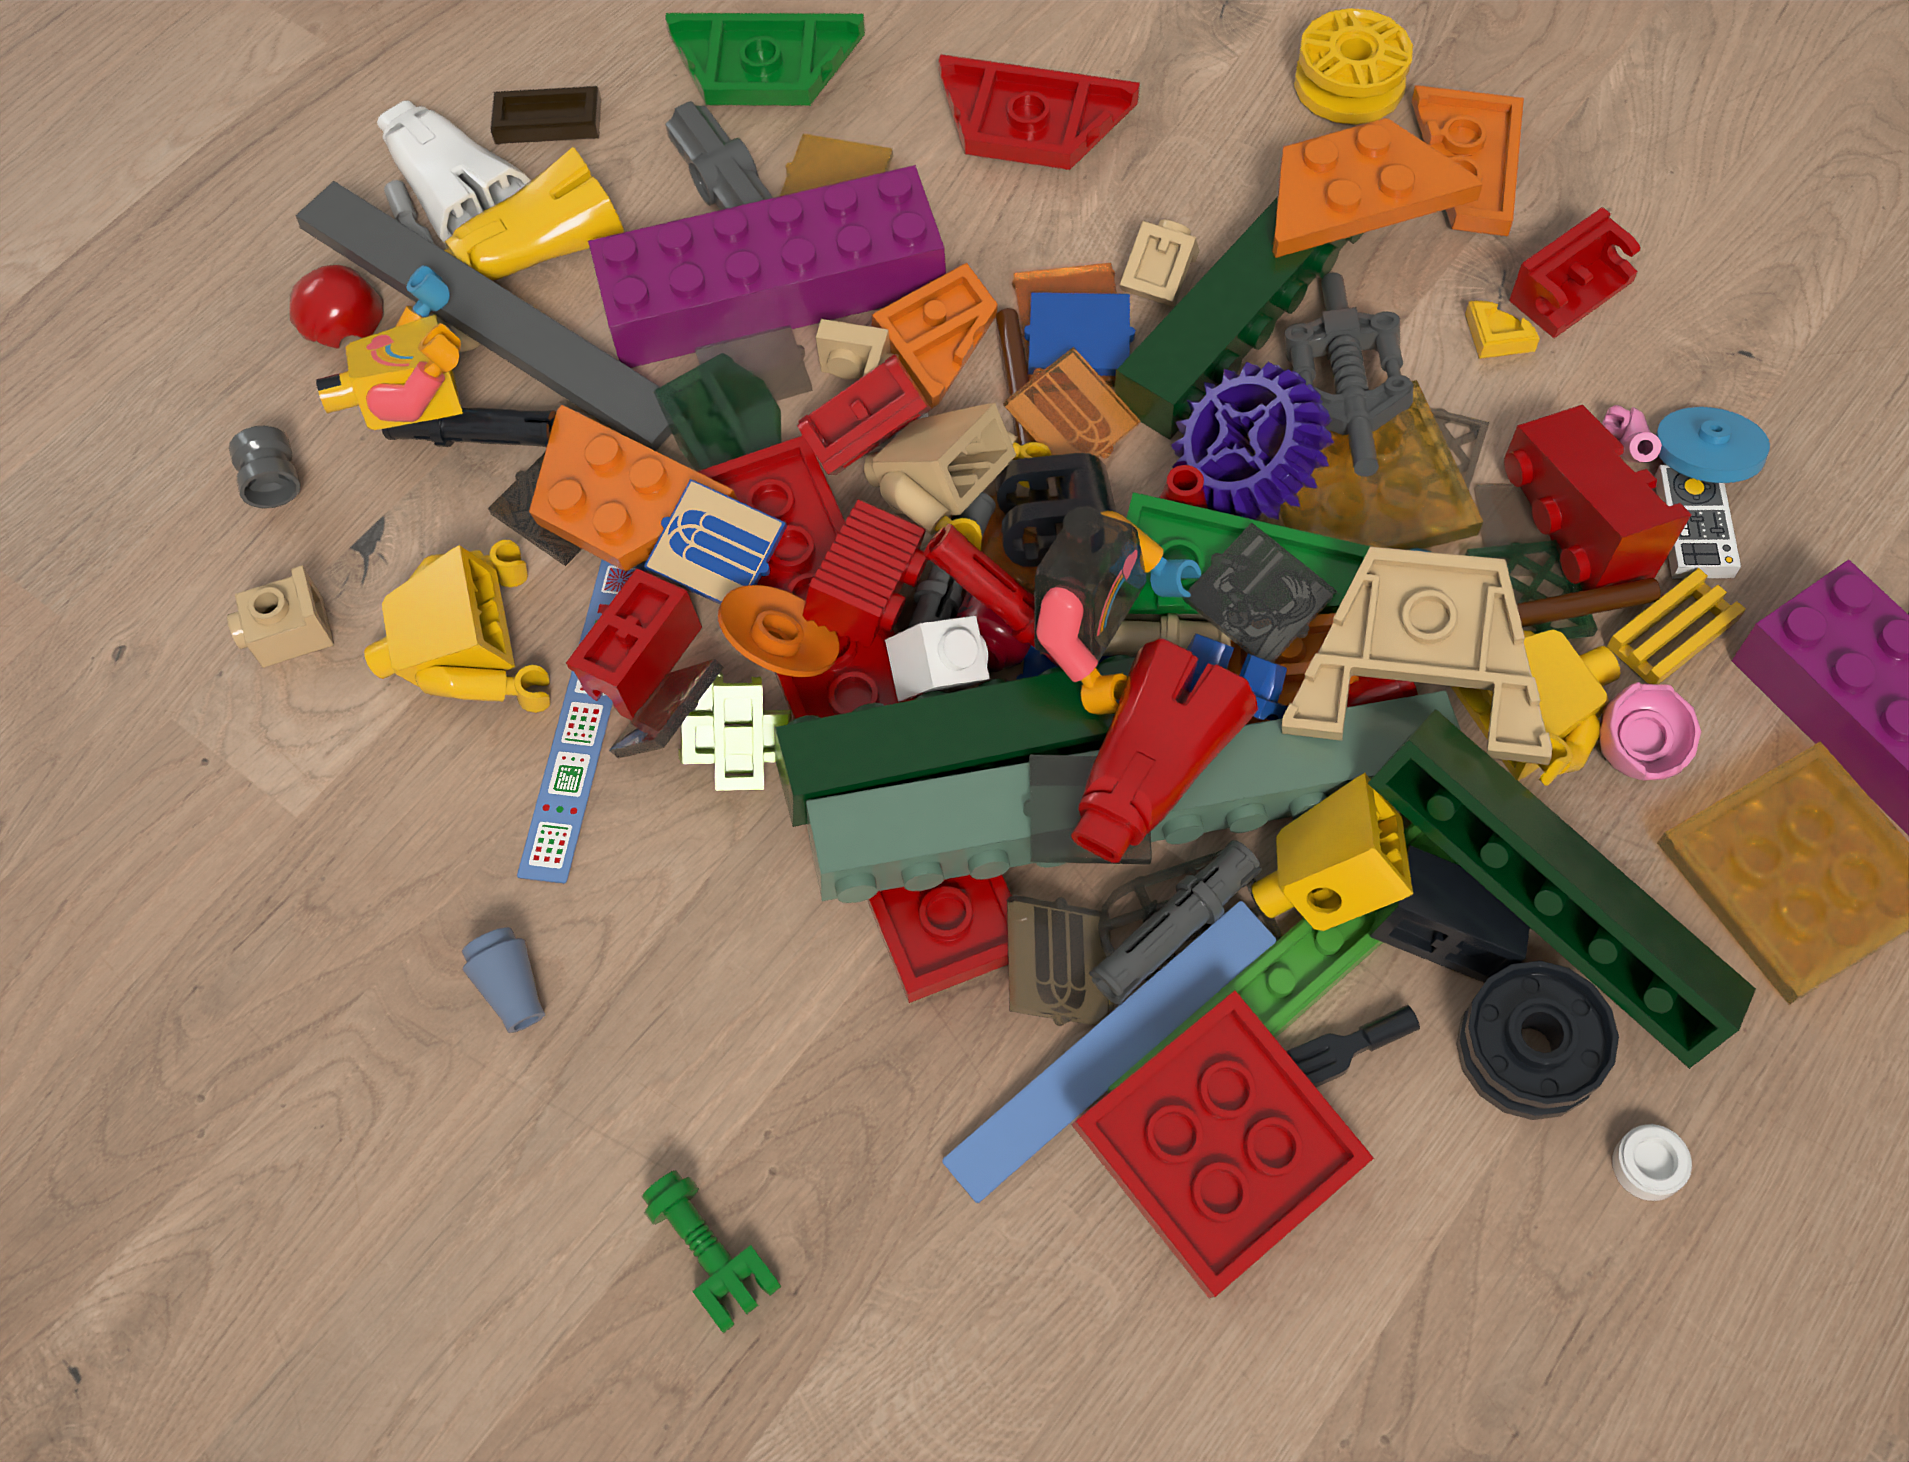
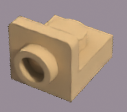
[1120,220,1199,307]
[815,319,899,379]

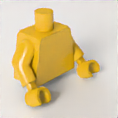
[364,540,550,713]
[1450,629,1621,786]

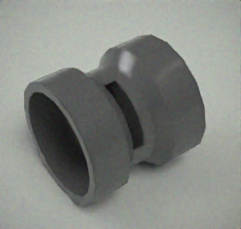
[229,426,300,508]

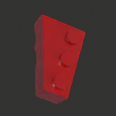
[1504,404,1692,591]

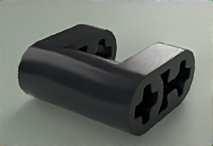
[995,453,1116,567]

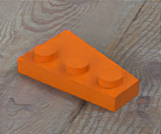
[1411,85,1524,236]

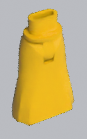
[444,147,624,281]

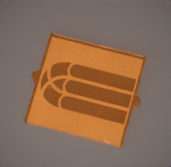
[1003,347,1141,458]

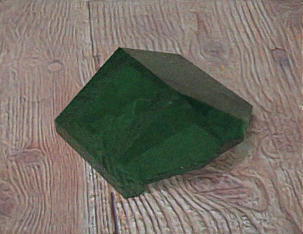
[653,353,782,472]

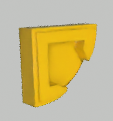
[1465,301,1540,359]

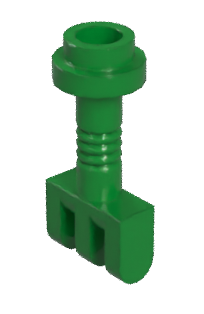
[642,1170,781,1334]

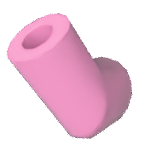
[1602,405,1662,463]

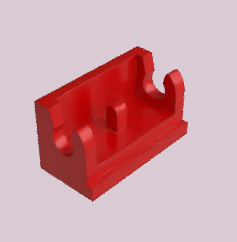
[1509,207,1641,339]
[797,354,932,475]
[566,568,702,722]

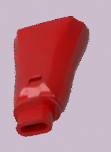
[1071,638,1258,863]

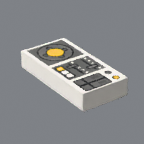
[1654,465,1741,579]

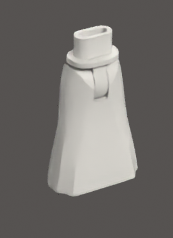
[377,101,531,243]

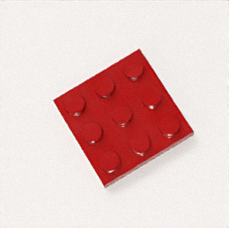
[1071,990,1374,1298]

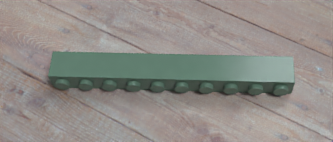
[806,690,1461,903]

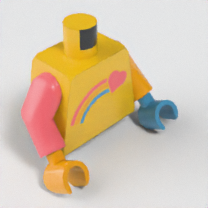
[316,265,463,430]

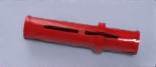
[924,523,1093,667]

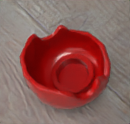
[289,265,383,349]

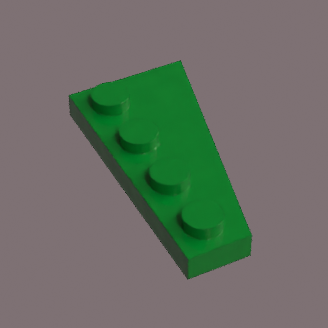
[1104,492,1371,614]

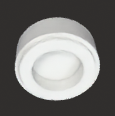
[1612,1124,1692,1201]

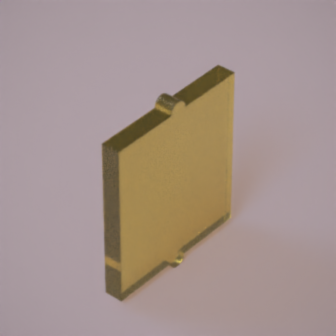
[780,134,893,196]

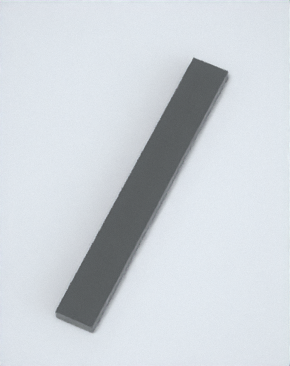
[295,181,688,451]

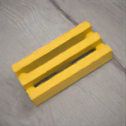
[1607,568,1746,684]

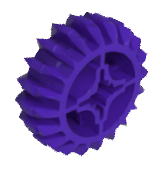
[1171,362,1334,521]

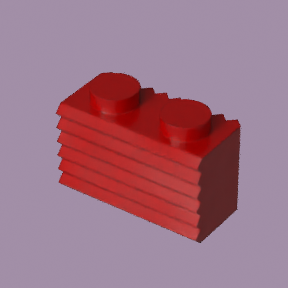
[802,499,928,647]

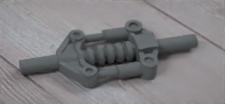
[1285,272,1413,477]

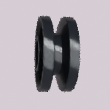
[1456,961,1619,1120]

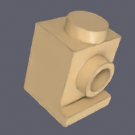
[227,565,334,668]

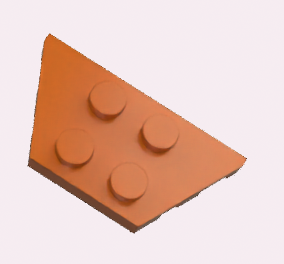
[1272,118,1483,258]
[529,405,738,572]

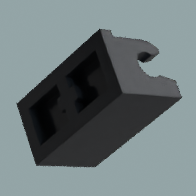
[1369,846,1530,983]

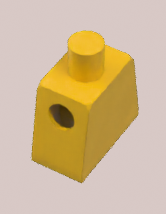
[1251,773,1413,931]

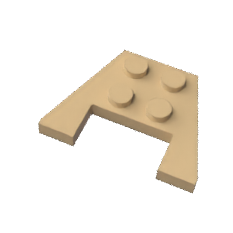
[1282,547,1552,765]

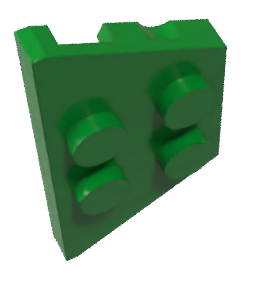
[665,13,865,106]

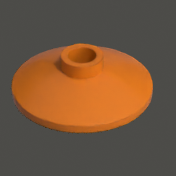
[718,585,839,677]

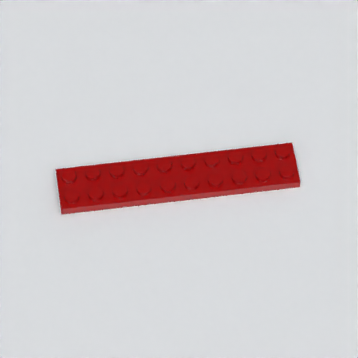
[697,435,1034,1003]

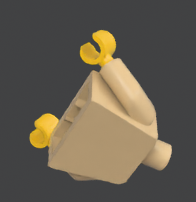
[864,403,1052,551]

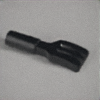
[1286,1005,1420,1087]

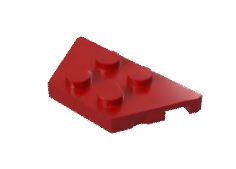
[939,54,1140,170]

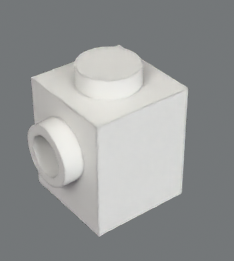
[885,616,990,702]

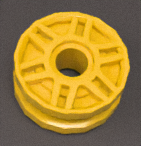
[1294,8,1413,125]

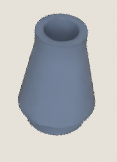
[462,927,545,1033]

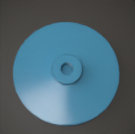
[1656,407,1770,483]

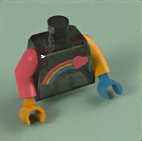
[1034,506,1201,715]

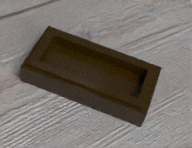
[490,86,601,144]

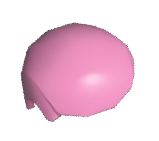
[1599,682,1701,781]

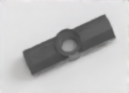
[665,101,773,210]

